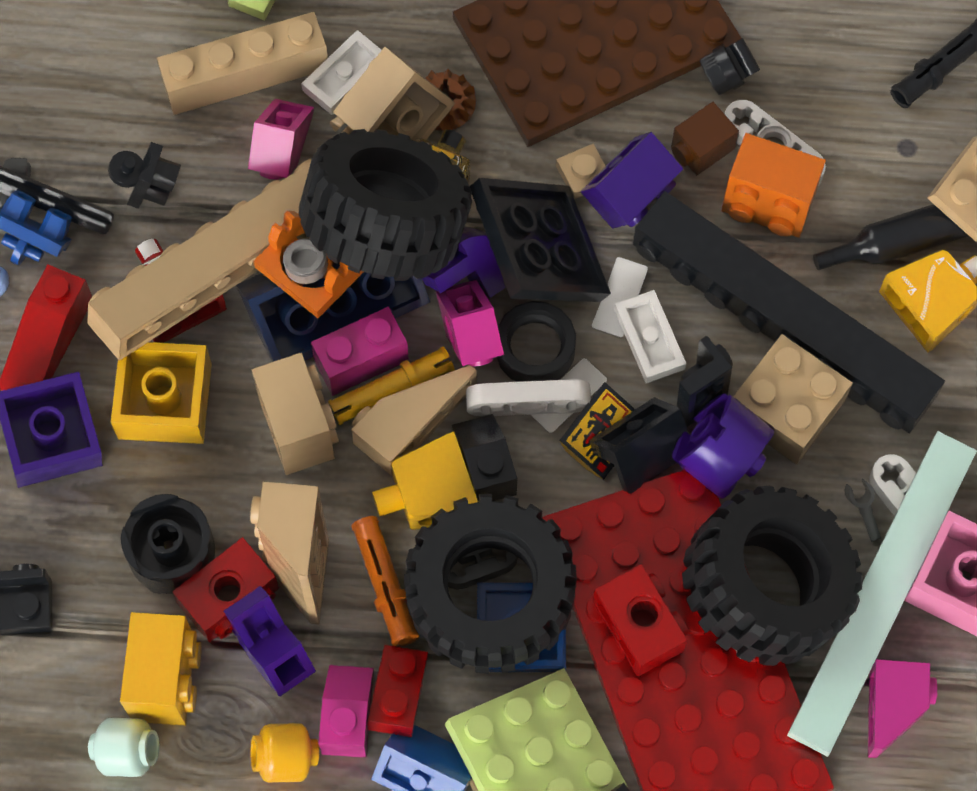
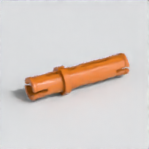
[351,516,419,647]

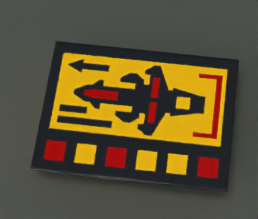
[559,382,636,480]

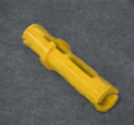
[328,346,455,426]

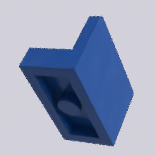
[371,725,472,791]

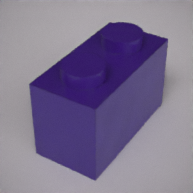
[580,132,683,229]

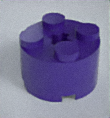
[672,393,774,499]

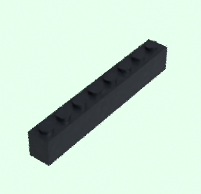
[633,191,945,434]

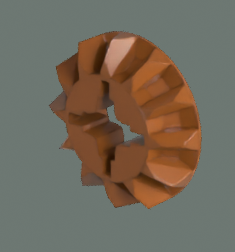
[425,69,476,131]

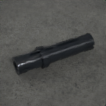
[890,19,977,108]

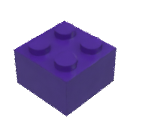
[0,371,103,488]

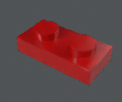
[367,645,428,737]

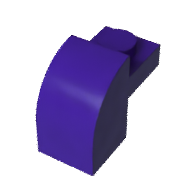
[422,227,506,298]
[223,586,316,697]

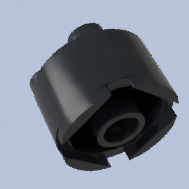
[121,494,215,594]

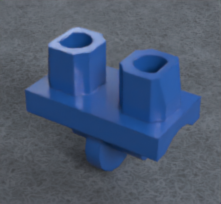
[0,190,72,266]

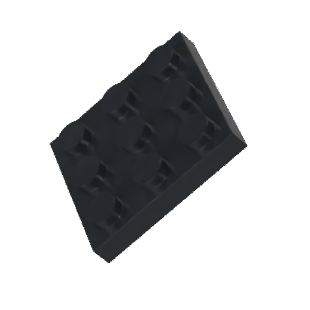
[470,178,611,302]

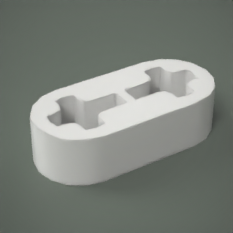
[869,454,916,517]

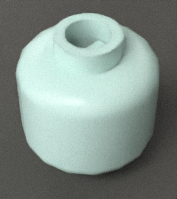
[88,718,160,777]

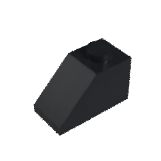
[452,414,518,502]

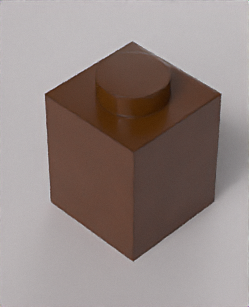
[671,101,739,176]

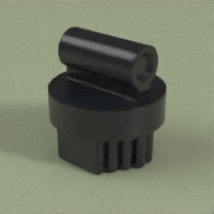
[700,38,760,95]

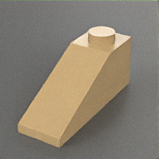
[351,365,477,476]

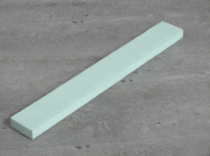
[787,431,977,757]

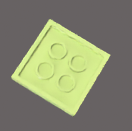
[444,668,628,791]

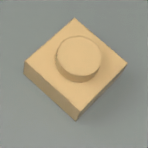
[556,144,605,199]

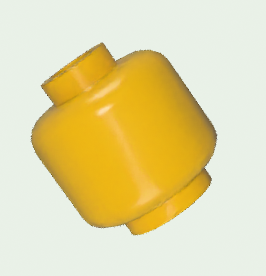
[250,723,319,783]

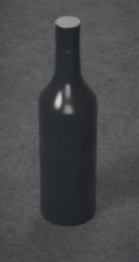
[813,204,969,270]

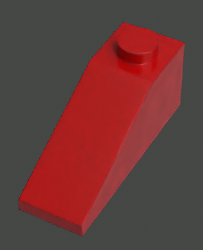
[0,264,92,391]

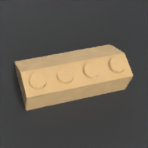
[250,482,329,625]

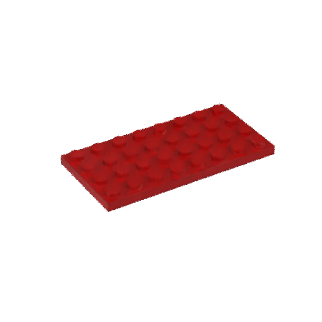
[542,470,834,791]

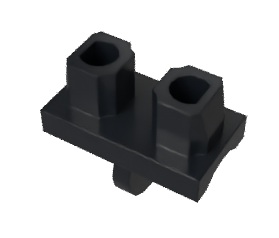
[108,142,181,209]

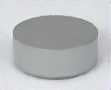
[283,239,328,284]

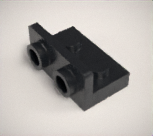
[676,336,733,427]
[0,564,52,635]

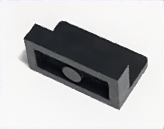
[589,397,688,494]

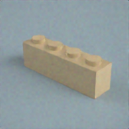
[157,12,328,115]

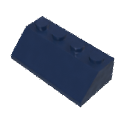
[236,259,430,362]

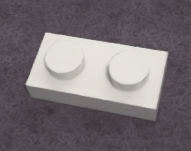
[301,30,381,115]
[614,290,687,383]

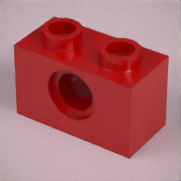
[172,537,279,643]
[593,564,689,677]

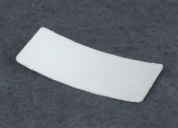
[592,257,648,337]

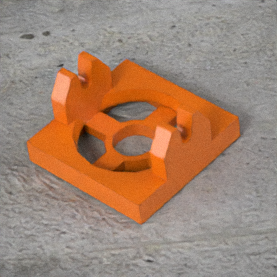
[253,211,363,318]

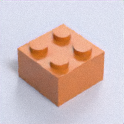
[721,133,826,238]

